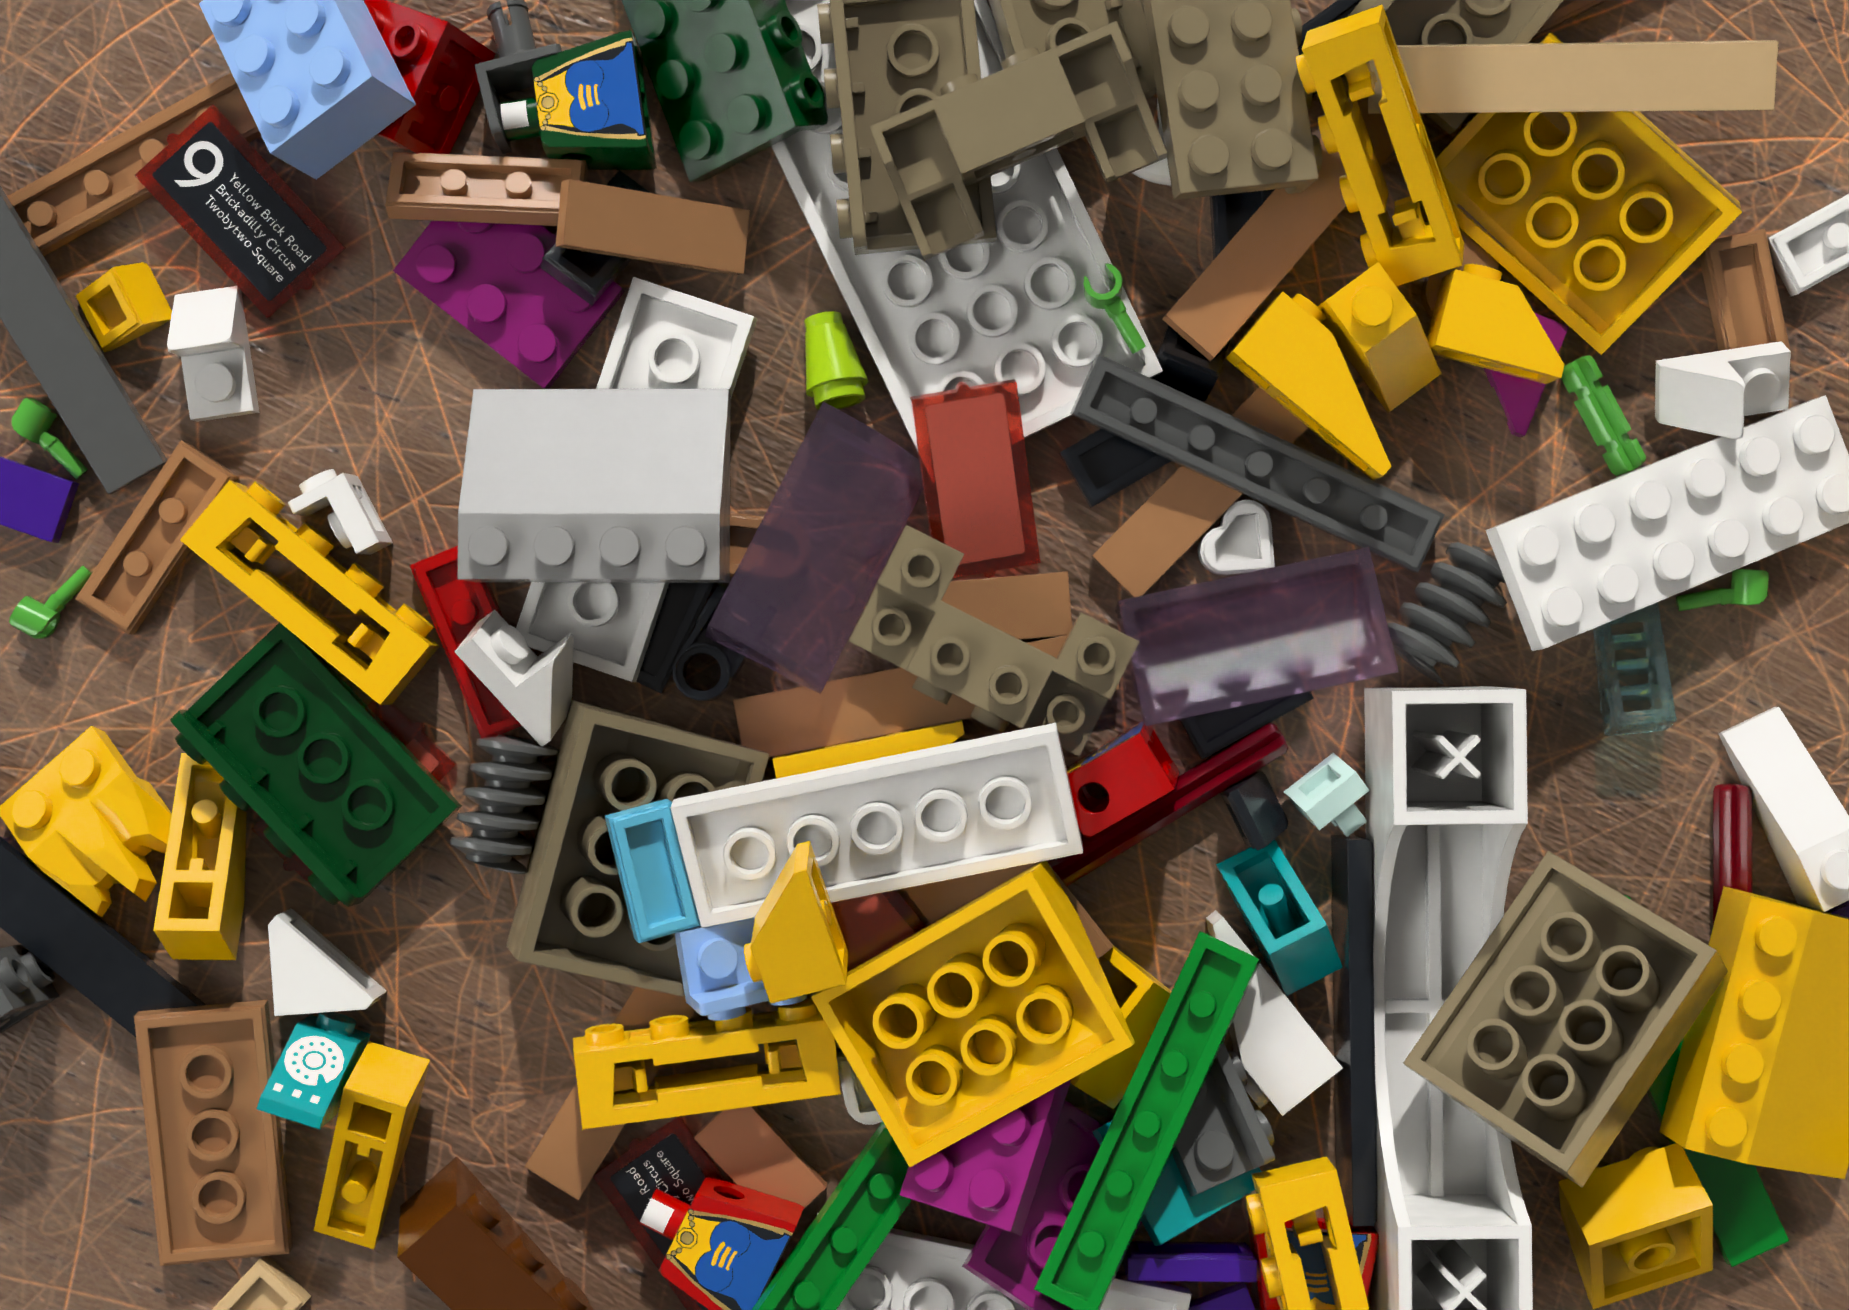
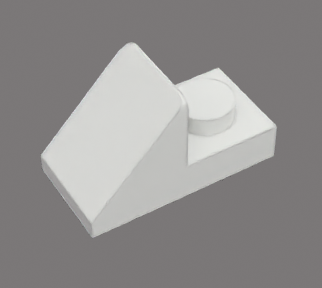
[167,286,260,422]
[1655,341,1791,439]
[455,610,574,747]

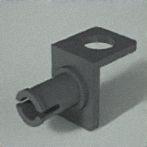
[475,0,563,154]

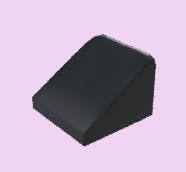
[1152,325,1231,402]
[1221,771,1288,851]

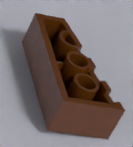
[397,1156,594,1310]

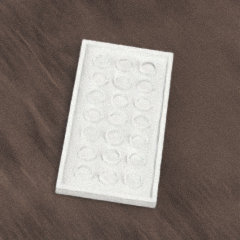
[771,0,1163,483]

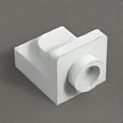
[288,469,393,555]

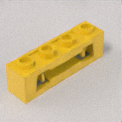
[1296,4,1464,286]
[180,480,440,705]
[573,998,841,1130]
[1245,1156,1369,1310]

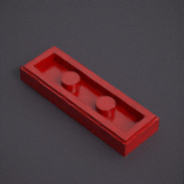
[409,546,522,738]

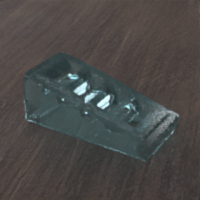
[1593,602,1677,736]

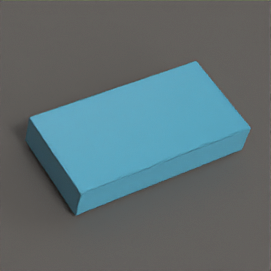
[605,799,701,943]

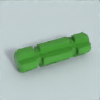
[1561,355,1646,476]

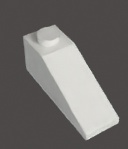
[1718,707,1849,912]
[1206,910,1343,1116]

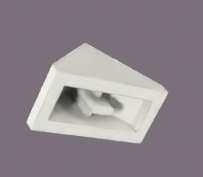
[268,908,386,1016]

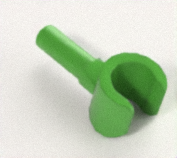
[1083,263,1146,354]
[12,398,88,480]
[9,565,92,639]
[1676,569,1769,611]

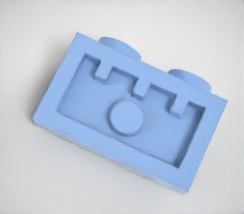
[674,918,807,1021]

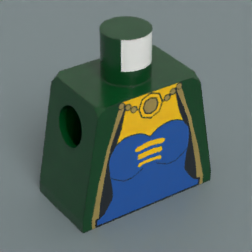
[501,30,657,170]

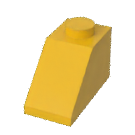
[1318,262,1441,413]
[1427,264,1565,384]
[744,841,849,1004]

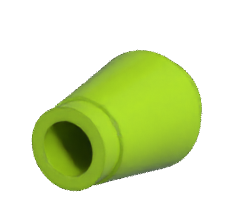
[804,311,869,411]

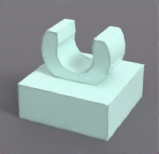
[1284,753,1370,837]

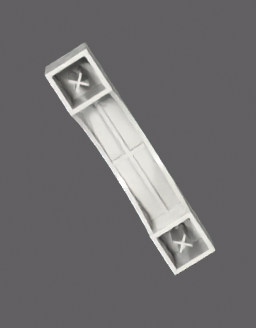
[1364,686,1533,1310]

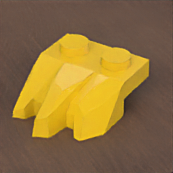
[0,726,172,917]

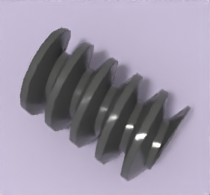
[1383,542,1507,684]
[450,734,560,874]

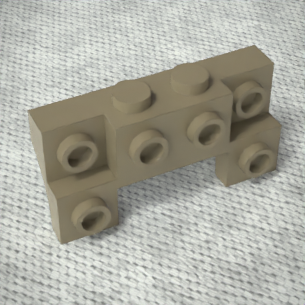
[869,21,1167,261]
[849,525,1140,757]

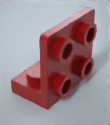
[364,0,496,154]

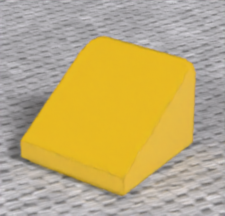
[75,262,172,352]

